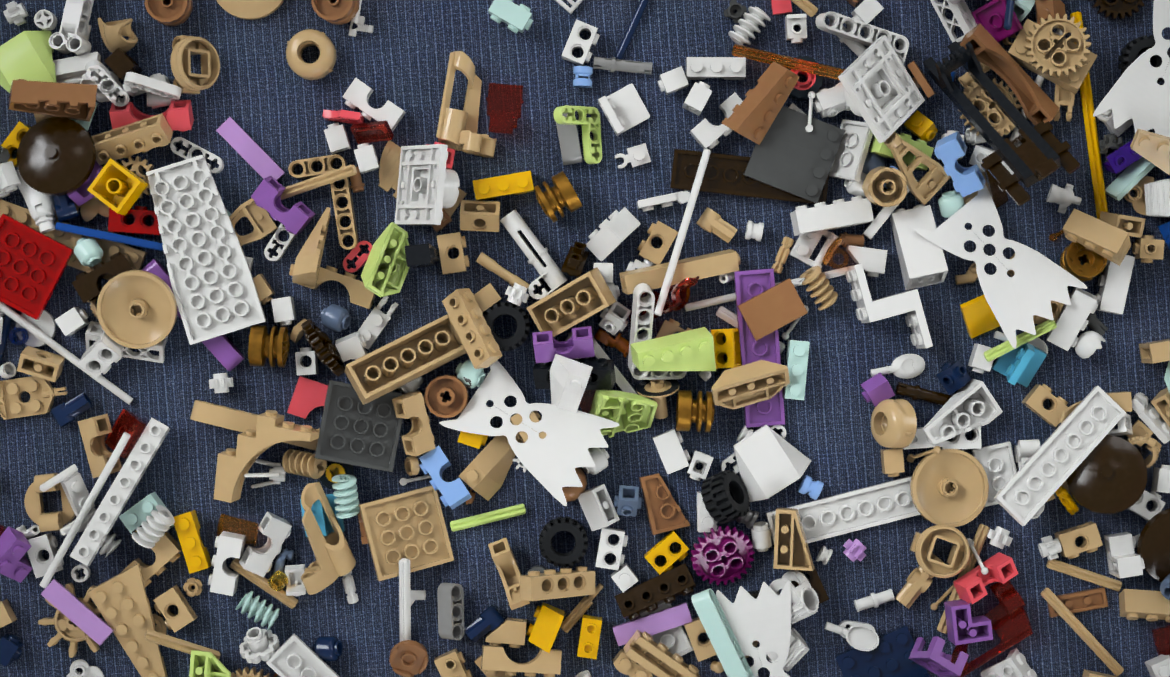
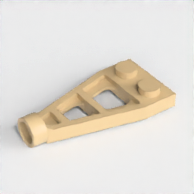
[884,132,951,205]
[229,198,278,246]

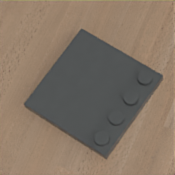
[743,106,846,204]
[314,380,403,472]

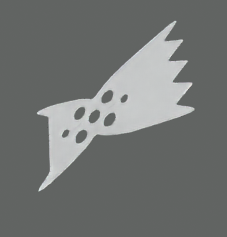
[1093,0,1170,137]
[915,185,1087,349]
[439,360,620,506]
[716,580,791,677]

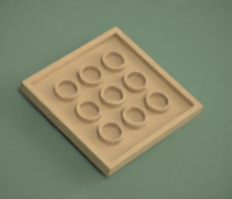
[359,485,454,581]

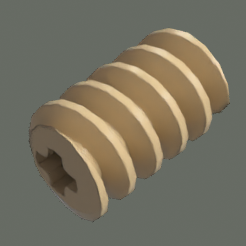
[800,266,838,311]
[282,449,327,479]

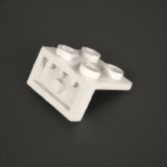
[598,83,650,136]

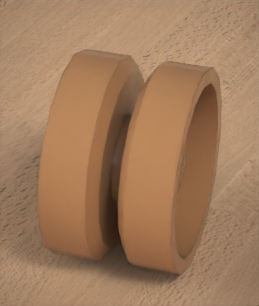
[145,0,193,26]
[311,0,360,25]
[424,375,469,418]

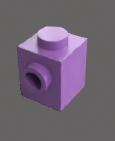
[860,372,895,407]

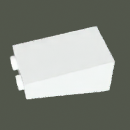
[890,204,948,290]

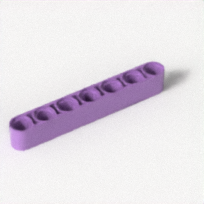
[142,259,245,371]

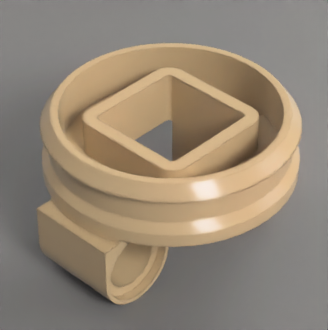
[170,35,220,95]
[24,473,75,532]
[910,525,971,578]

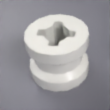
[34,9,57,31]
[745,220,764,242]

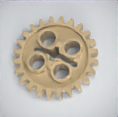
[1025,13,1091,79]
[958,78,1022,137]

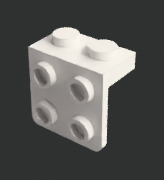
[981,648,1037,677]

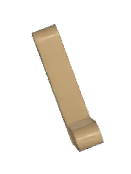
[288,154,359,250]

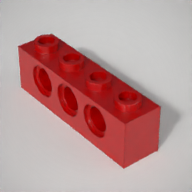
[108,206,161,236]

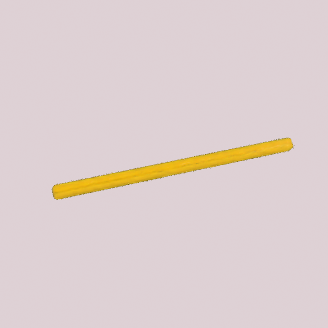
[1070,12,1108,219]

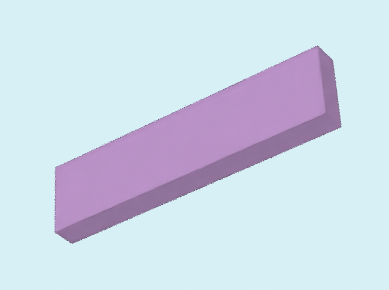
[216,117,285,181]
[41,579,114,645]
[612,602,693,646]

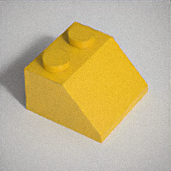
[87,158,148,216]
[526,602,565,653]

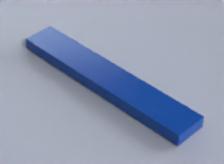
[55,222,164,252]

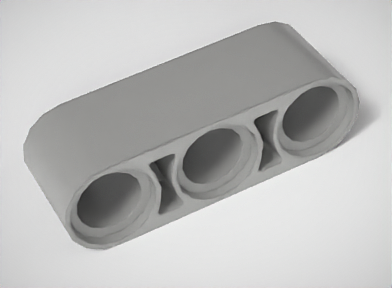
[556,114,583,166]
[437,582,465,640]

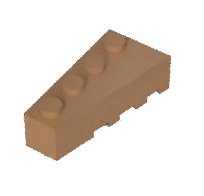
[721,61,800,145]
[8,79,97,122]

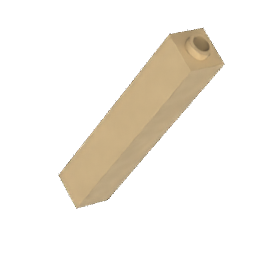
[619,249,741,295]

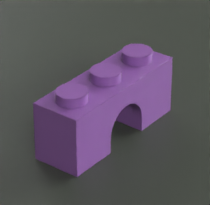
[251,176,315,235]
[532,326,595,363]

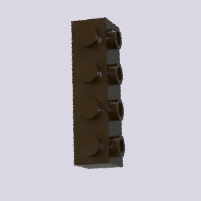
[614,563,696,621]

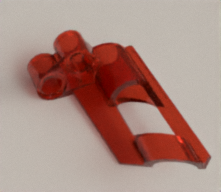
[629,276,699,323]
[951,581,1033,677]

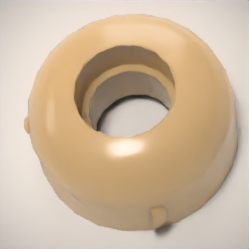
[286,29,337,80]
[870,399,917,448]

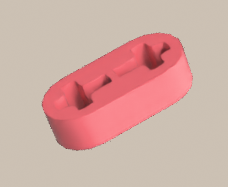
[342,241,373,273]

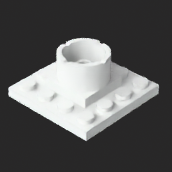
[838,35,925,143]
[395,144,460,225]

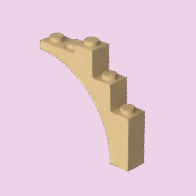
[214,410,320,503]

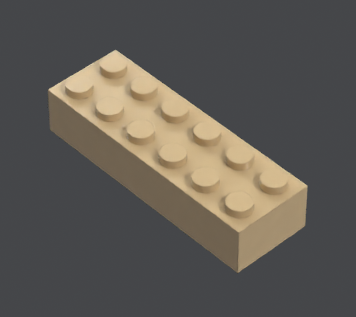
[344,314,467,405]

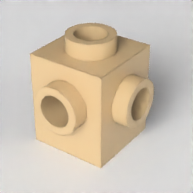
[1132,235,1165,263]

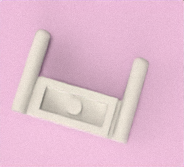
[39,464,96,536]

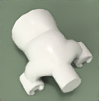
[1046,183,1082,214]

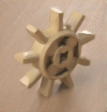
[38,583,100,658]

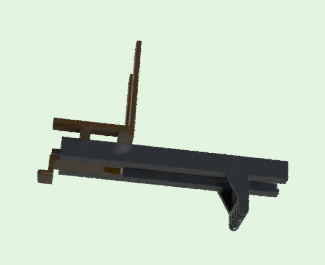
[923,41,1080,209]

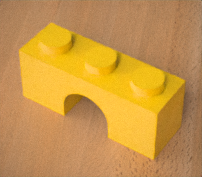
[473,170,534,201]
[174,510,211,574]

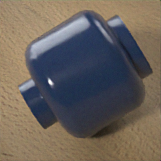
[312,636,343,662]

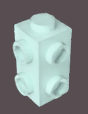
[488,0,534,33]

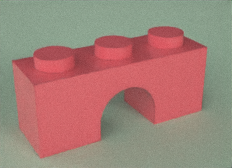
[953,552,1019,604]

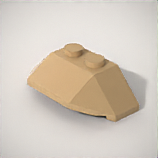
[712,360,790,410]

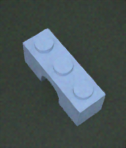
[934,131,986,197]
[419,445,472,510]

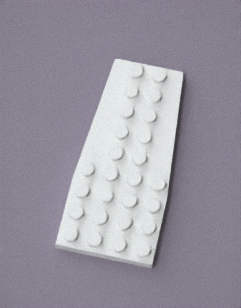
[146,155,266,345]

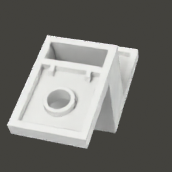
[845,263,933,349]

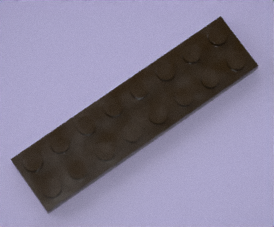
[670,149,829,204]

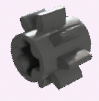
[1099,133,1123,156]

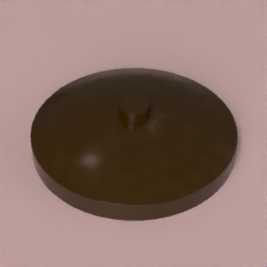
[17,117,96,196]
[1066,435,1147,514]
[1137,508,1170,582]

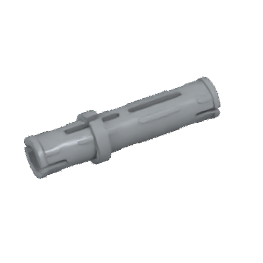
[593,56,653,75]

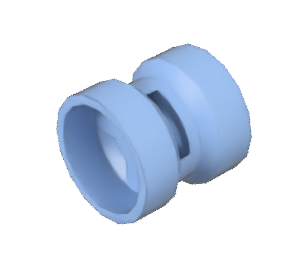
[573,66,593,88]
[798,475,824,500]

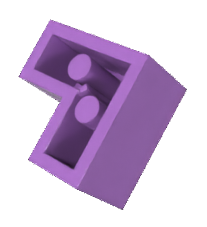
[0,526,33,583]
[944,599,993,646]

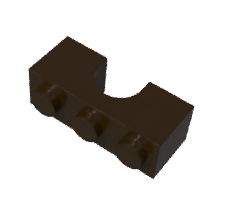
[72,252,137,303]

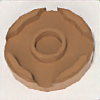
[389,640,429,677]

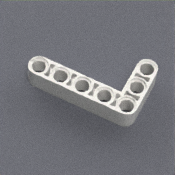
[815,11,909,65]
[628,283,687,380]

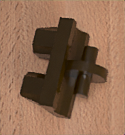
[561,242,589,277]

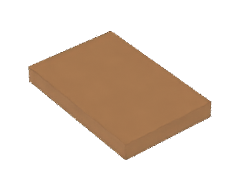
[737,278,808,341]

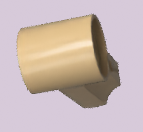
[696,207,737,243]

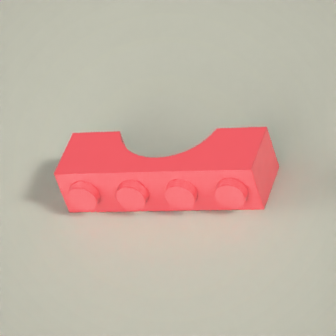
[109,100,194,132]

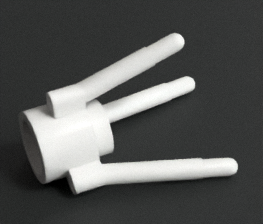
[244,459,286,489]

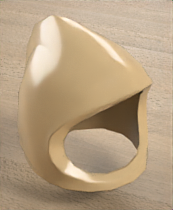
[98,18,138,53]

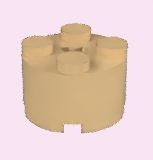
[862,166,907,207]

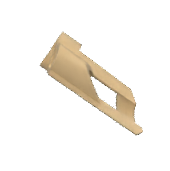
[436,51,497,158]
[301,482,356,595]

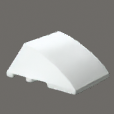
[733,425,811,502]

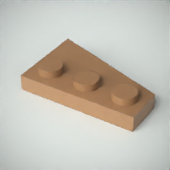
[639,473,691,535]

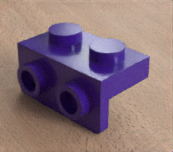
[1103,139,1142,174]

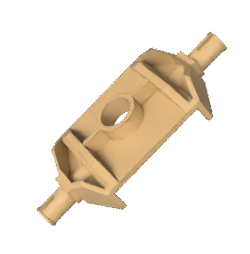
[0,376,67,420]

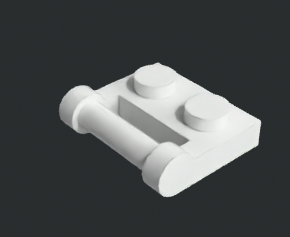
[789,231,839,268]

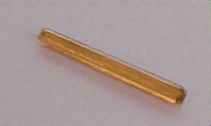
[732,44,845,80]

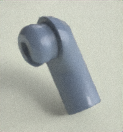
[273,548,294,576]

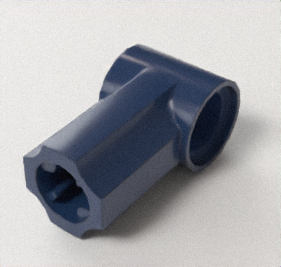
[52,194,79,222]
[50,392,93,428]
[465,605,505,643]

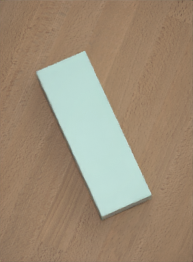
[1105,157,1155,201]

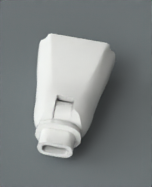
[16,169,56,233]

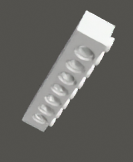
[70,417,170,566]

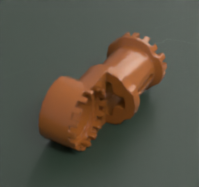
[594,328,629,358]

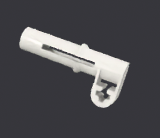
[500,209,568,300]

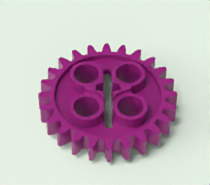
[691,526,755,585]

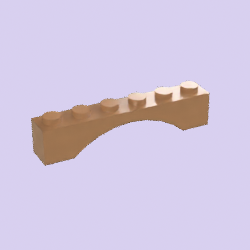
[959,23,1059,125]

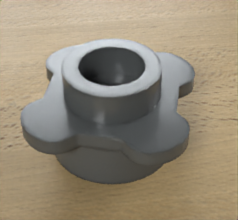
[724,0,747,23]

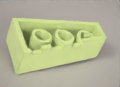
[630,327,716,371]

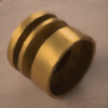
[534,171,582,223]
[1060,242,1107,282]
[248,325,290,367]
[676,390,714,432]

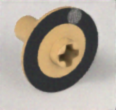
[637,379,680,419]

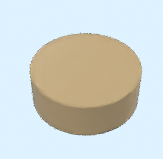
[404,456,420,476]

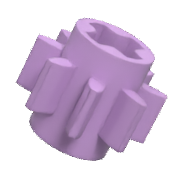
[843,538,867,562]

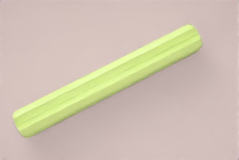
[983,319,1057,362]
[450,504,526,532]

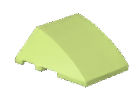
[0,30,57,93]
[590,390,658,438]

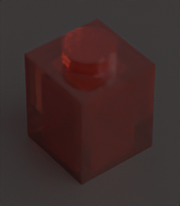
[489,109,518,134]

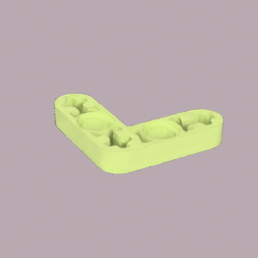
[553,105,602,165]

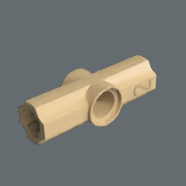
[895,553,944,609]

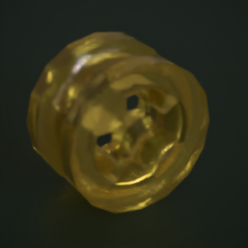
[268,571,288,591]

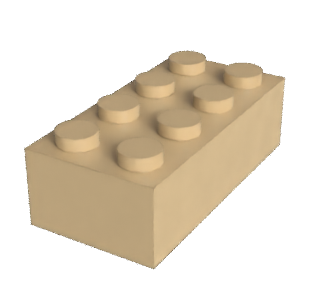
[1008,19,1098,94]
[527,268,617,337]

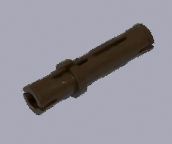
[895,382,952,405]

